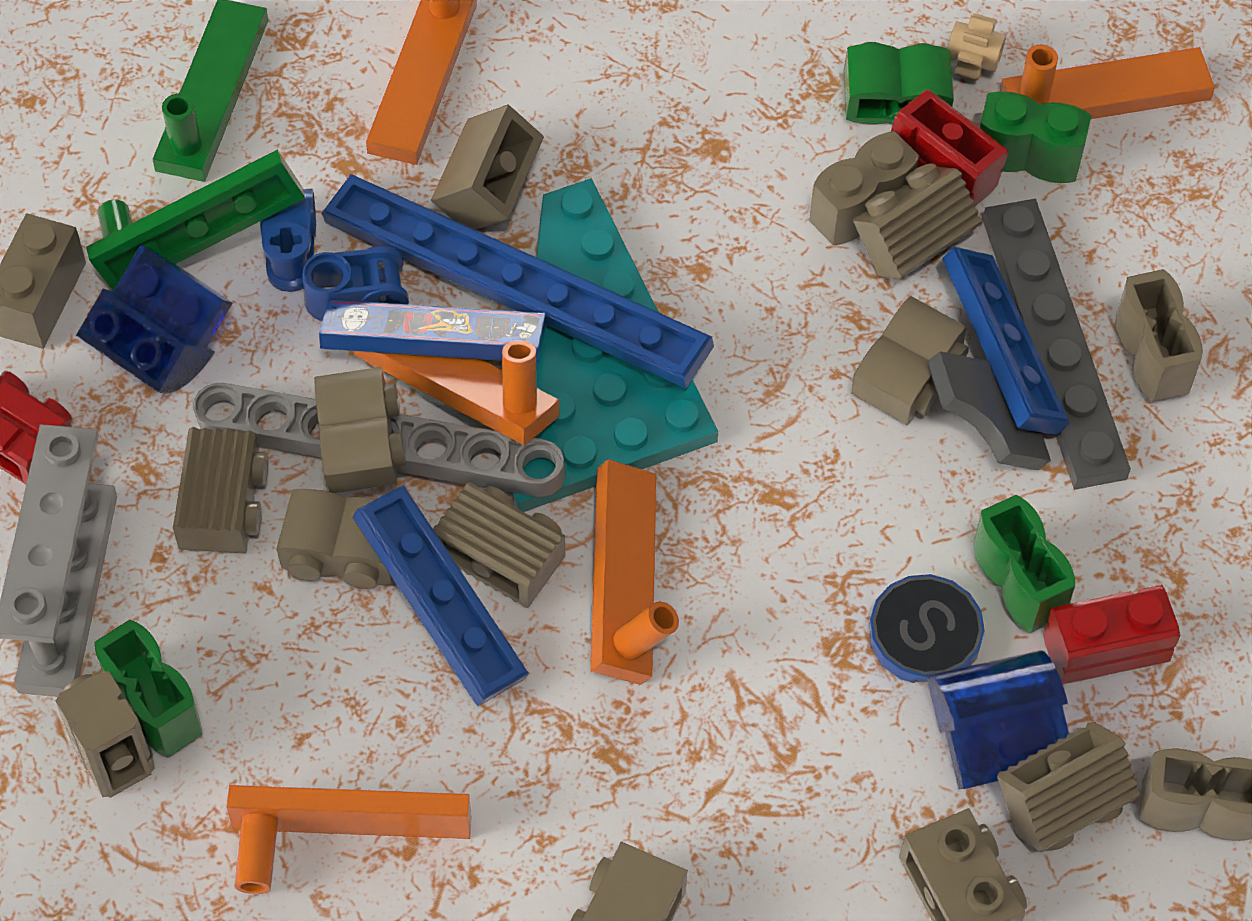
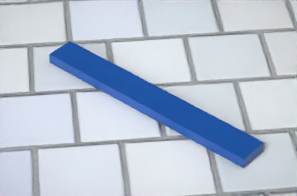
[322,174,714,389]

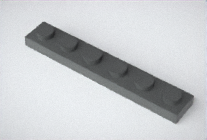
[983,198,1131,490]

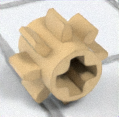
[947,13,1006,80]

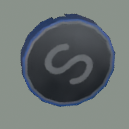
[869,574,985,685]

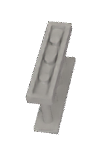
[0,424,117,697]

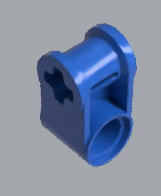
[260,189,316,292]
[303,246,409,321]

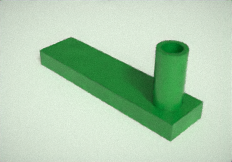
[152,0,269,182]
[86,149,305,294]

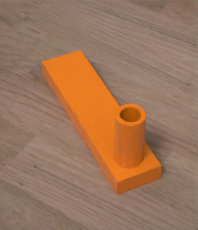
[366,0,477,165]
[1000,44,1215,119]
[354,340,559,446]
[590,459,679,685]
[227,785,472,894]

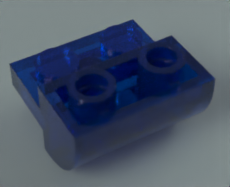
[76,245,233,394]
[926,650,1069,790]

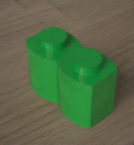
[844,42,954,124]
[980,91,1092,183]
[973,495,1075,633]
[94,619,202,757]

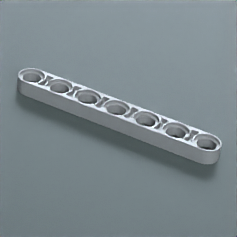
[193,383,566,497]

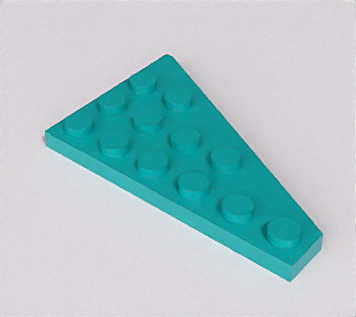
[513,178,718,512]

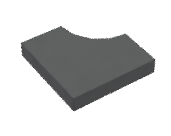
[928,351,1051,470]

